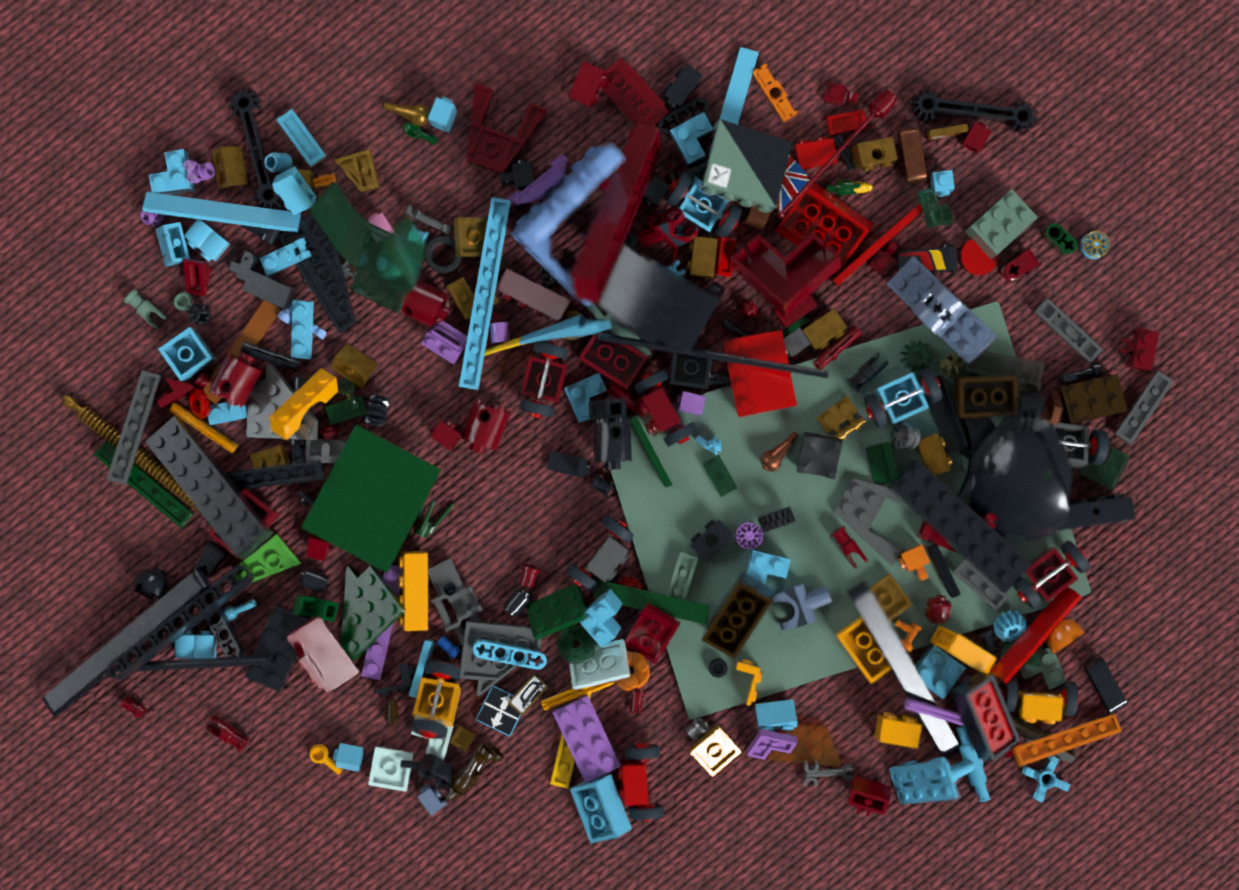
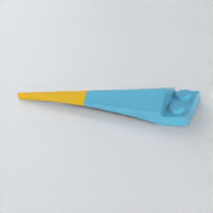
[463,315,612,359]

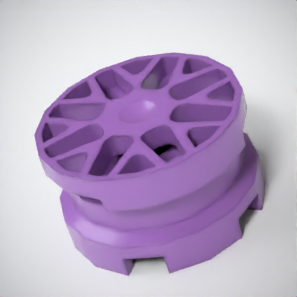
[735,522,763,549]

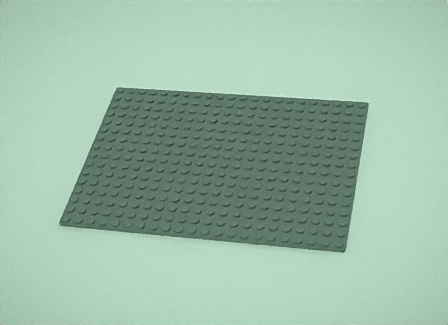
[610,302,1091,719]

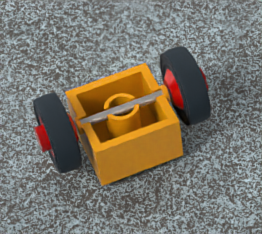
[411,661,461,739]
[1000,677,1079,724]

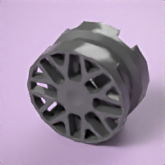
[890,422,920,450]

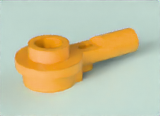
[309,744,343,775]

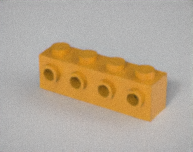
[399,551,428,631]

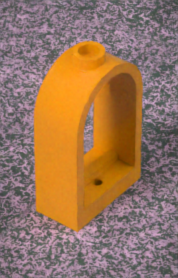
[930,625,997,674]

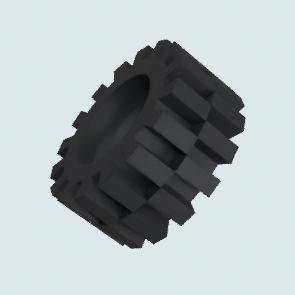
[758,506,796,533]

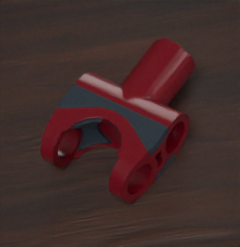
[637,207,699,248]

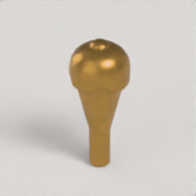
[384,102,430,126]

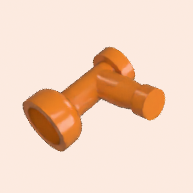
[895,619,922,652]

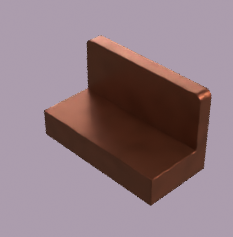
[1041,390,1063,425]

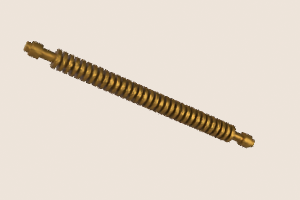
[61,395,204,517]

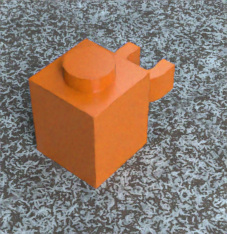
[898,544,930,581]

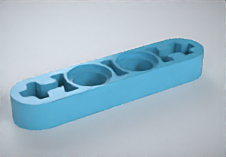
[472,639,547,669]

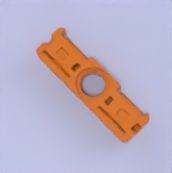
[752,64,797,122]

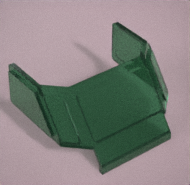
[310,183,425,314]

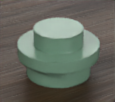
[174,292,194,311]

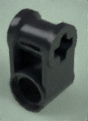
[194,541,228,577]

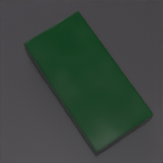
[325,396,367,425]

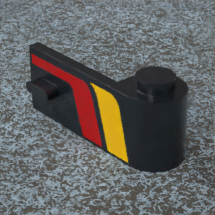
[898,244,958,273]

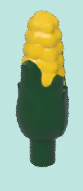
[826,180,873,195]

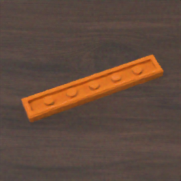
[1011,713,1122,767]

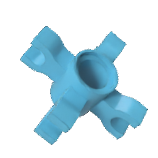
[1021,756,1070,803]

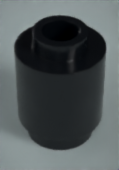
[299,568,329,592]
[503,588,531,617]

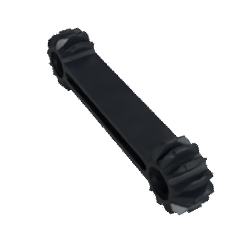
[228,87,283,209]
[910,88,1038,134]

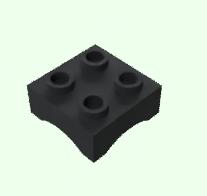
[797,432,843,479]

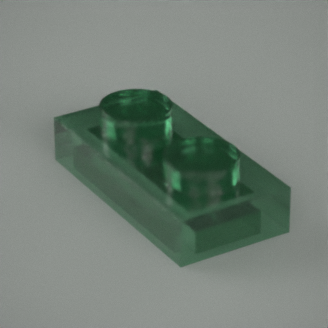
[702,455,737,497]

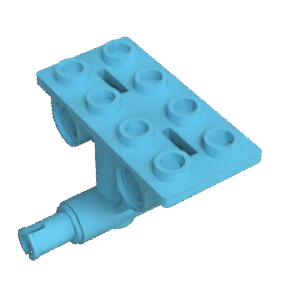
[889,725,991,804]

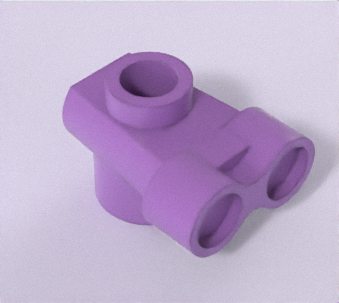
[184,160,215,183]

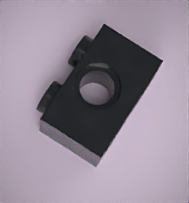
[690,519,734,563]

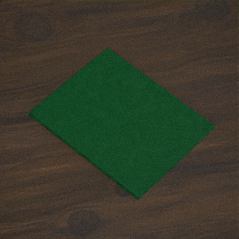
[301,425,442,573]

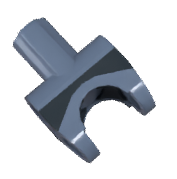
[772,583,832,630]

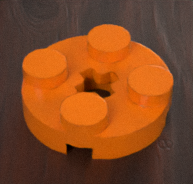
[614,651,650,691]

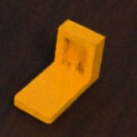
[735,659,763,705]

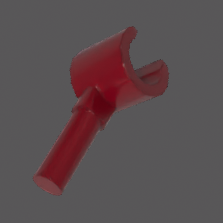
[980,513,999,528]

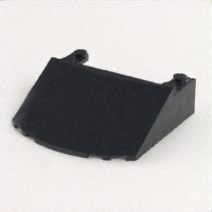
[597,233,725,353]

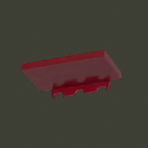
[600,57,669,126]

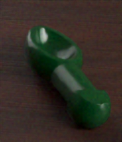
[403,123,438,145]

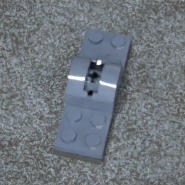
[887,256,998,365]

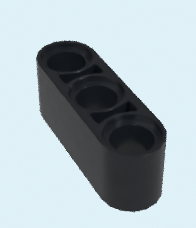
[1083,656,1128,714]

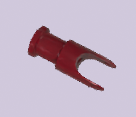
[830,525,868,569]
[206,716,250,752]

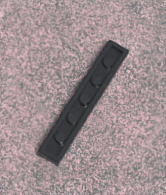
[225,460,324,490]

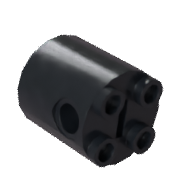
[593,418,632,470]

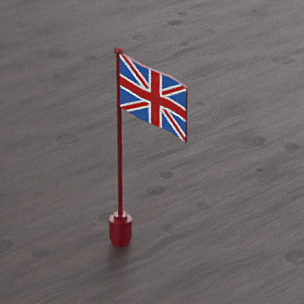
[776,90,897,218]

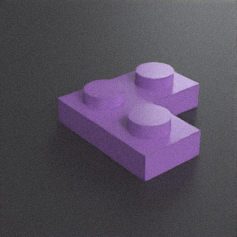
[747,729,797,760]

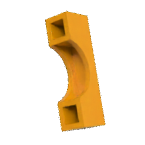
[269,368,338,440]

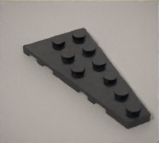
[278,205,357,333]

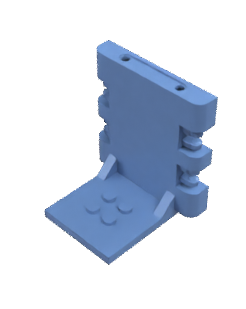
[510,145,623,306]

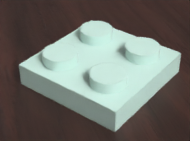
[368,746,414,792]

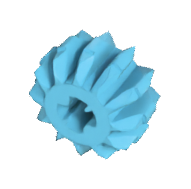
[993,610,1027,642]

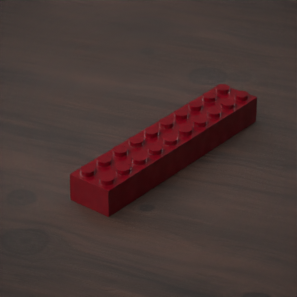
[571,123,661,304]

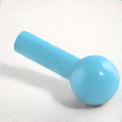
[223,599,257,621]

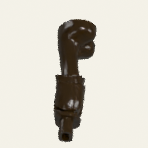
[445,742,504,801]

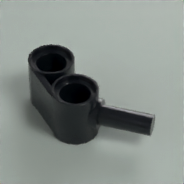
[400,754,455,789]

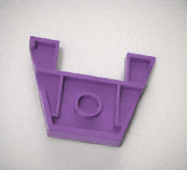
[506,154,568,206]

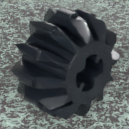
[365,394,390,427]

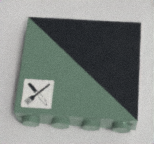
[698,119,792,213]

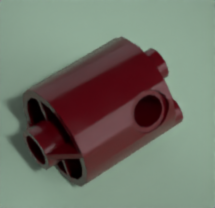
[394,275,450,328]
[209,352,262,407]
[461,399,510,454]

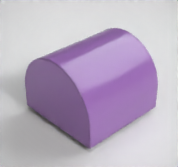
[489,322,510,344]

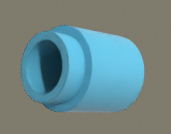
[264,153,292,172]

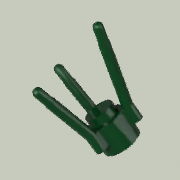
[413,501,455,538]

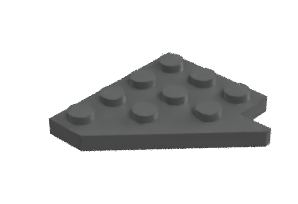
[246,364,318,440]
[459,620,542,696]

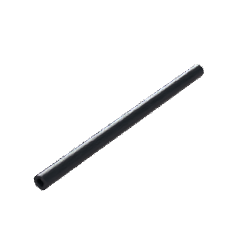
[116,655,273,672]

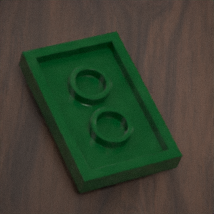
[526,583,587,640]

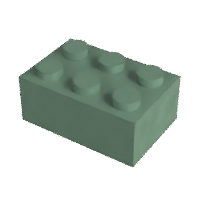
[965,189,1038,259]

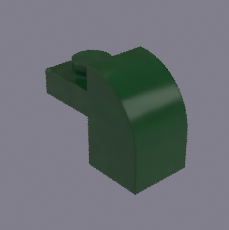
[292,595,339,621]

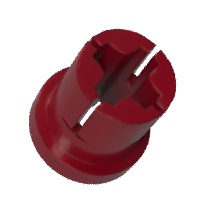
[519,564,541,588]

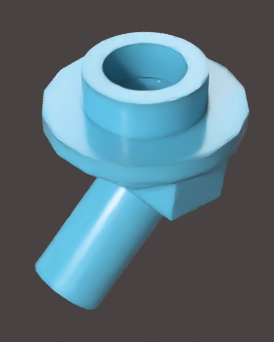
[695,435,721,455]

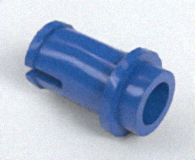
[436,635,461,659]

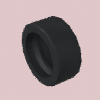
[425,236,462,274]

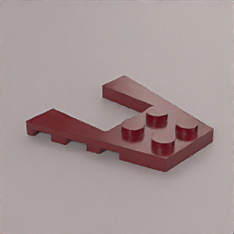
[467,83,547,174]

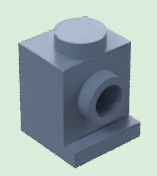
[418,783,448,816]

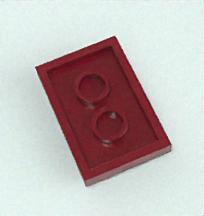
[625,603,681,664]

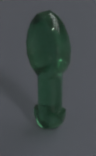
[339,378,359,409]

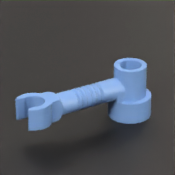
[277,303,327,340]

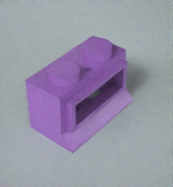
[422,321,468,364]

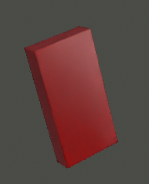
[826,109,867,137]
[714,236,736,277]

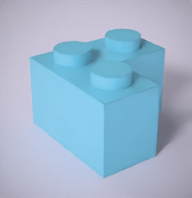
[670,112,713,168]
[149,149,195,195]
[746,550,791,584]
[580,589,623,647]

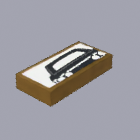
[508,674,548,716]

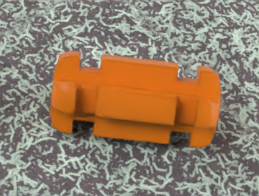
[313,173,337,188]

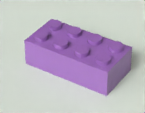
[553,694,621,783]

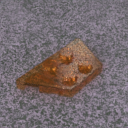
[767,723,841,767]

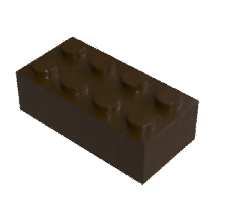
[701,572,776,659]

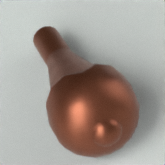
[760,431,799,472]

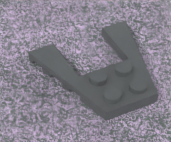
[834,478,913,566]

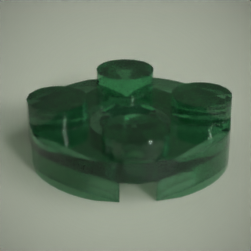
[557,625,596,664]

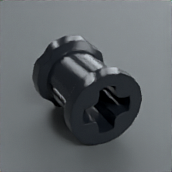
[590,474,614,498]
[977,629,999,652]

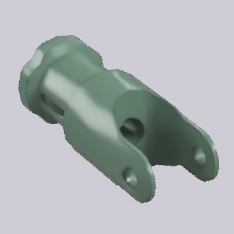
[124,289,167,329]

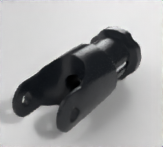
[846,353,888,393]

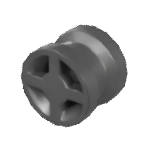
[686,717,710,741]

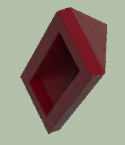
[183,258,212,296]

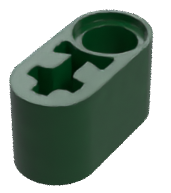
[1042,223,1078,256]

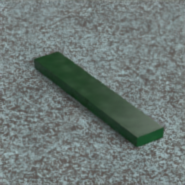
[93,440,194,528]
[594,579,710,625]

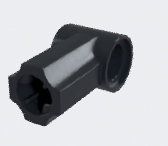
[241,225,282,246]

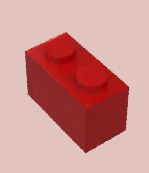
[794,136,837,169]

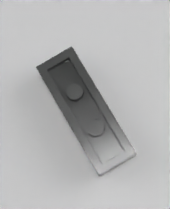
[952,559,1009,611]

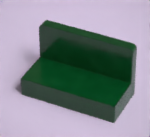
[865,442,898,484]

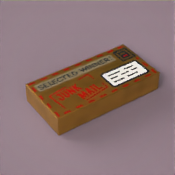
[926,124,968,141]

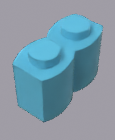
[184,219,230,262]
[175,630,217,659]

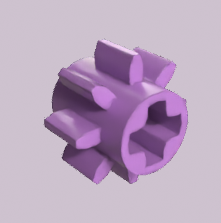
[140,208,165,227]

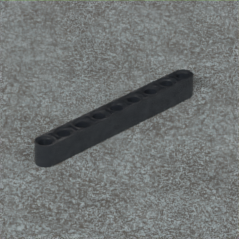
[107,565,254,680]

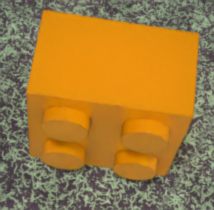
[874,712,922,748]

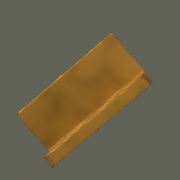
[211,147,248,189]
[330,344,378,389]

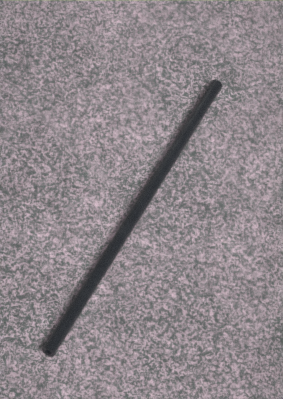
[597,333,829,379]

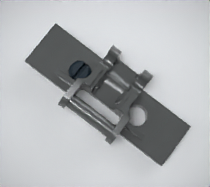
[428,558,483,646]

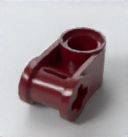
[1001,248,1040,281]

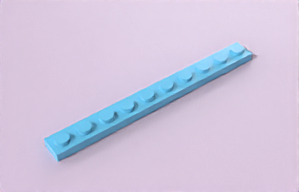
[459,197,511,390]

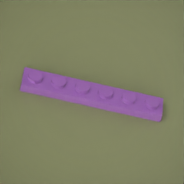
[361,564,402,680]

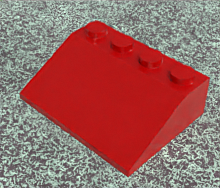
[775,182,873,275]
[723,330,797,417]

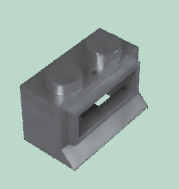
[305,439,347,463]

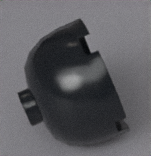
[130,567,170,600]

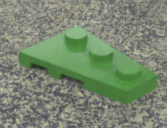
[238,534,302,582]

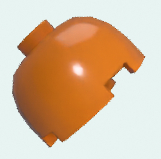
[1045,618,1085,654]

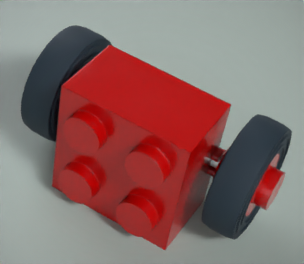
[619,742,664,822]

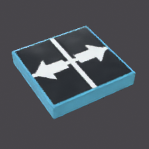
[476,685,520,737]

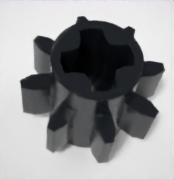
[187,301,212,327]

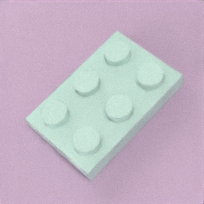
[568,639,630,690]

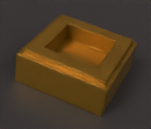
[449,725,476,752]

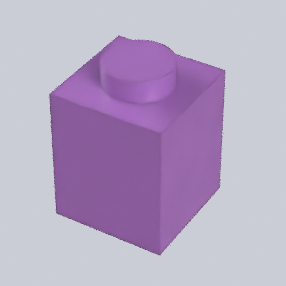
[676,391,706,416]

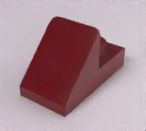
[157,378,196,409]

